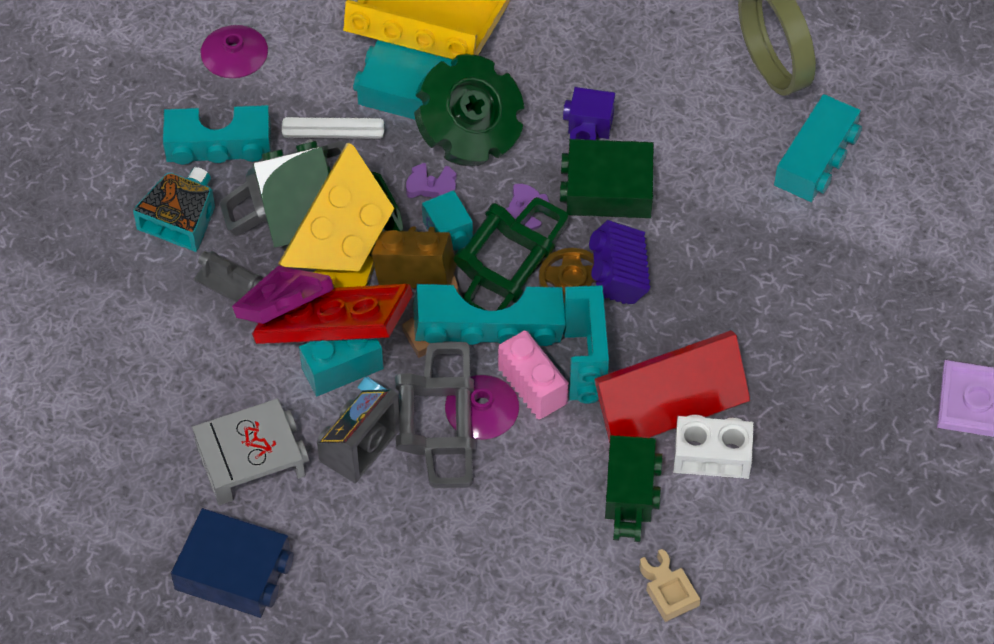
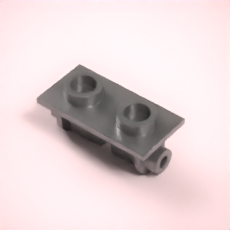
[194,251,263,302]

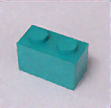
[299,338,384,397]

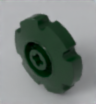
[414,54,525,166]

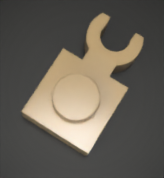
[640,549,701,622]

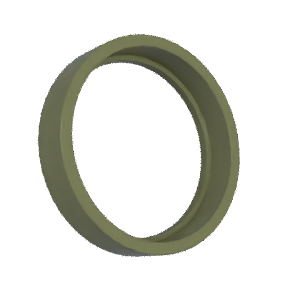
[738,0,816,96]

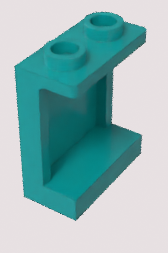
[564,285,609,404]

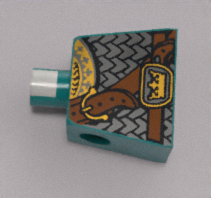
[133,167,215,252]

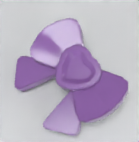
[406,163,457,198]
[506,184,549,230]

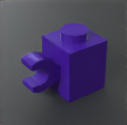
[563,87,616,140]

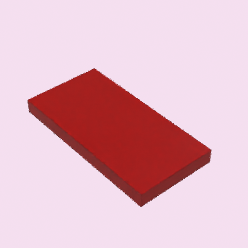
[252,284,413,344]
[594,330,750,443]

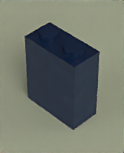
[171,508,294,618]

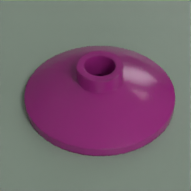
[201,25,268,78]
[445,375,519,440]

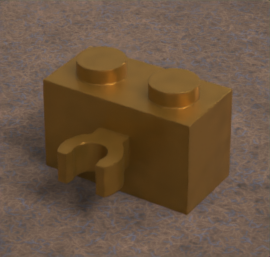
[372,226,456,288]

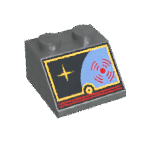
[317,389,399,484]

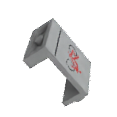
[192,398,309,505]

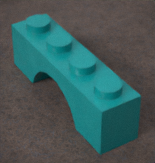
[413,284,565,346]

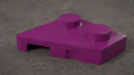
[232,266,334,324]

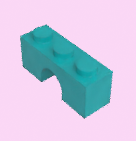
[163,105,271,165]

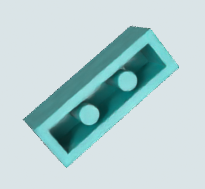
[774,94,862,202]

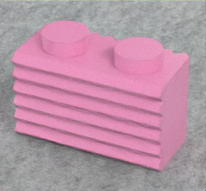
[498,331,569,419]

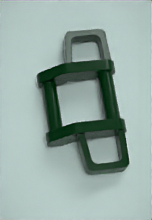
[453,197,568,311]

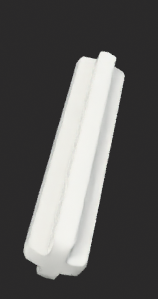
[282,117,384,139]

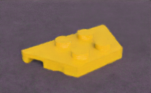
[278,143,395,271]

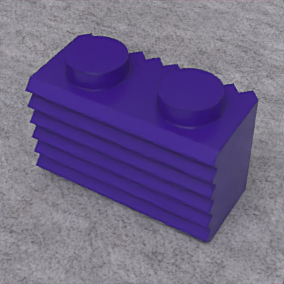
[589,220,651,304]

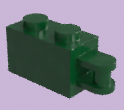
[605,435,662,542]

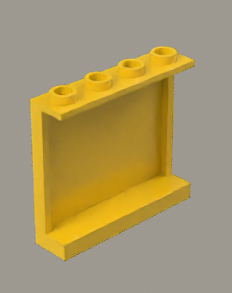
[343,0,510,59]

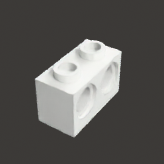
[673,415,753,479]

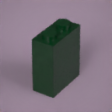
[560,139,654,218]

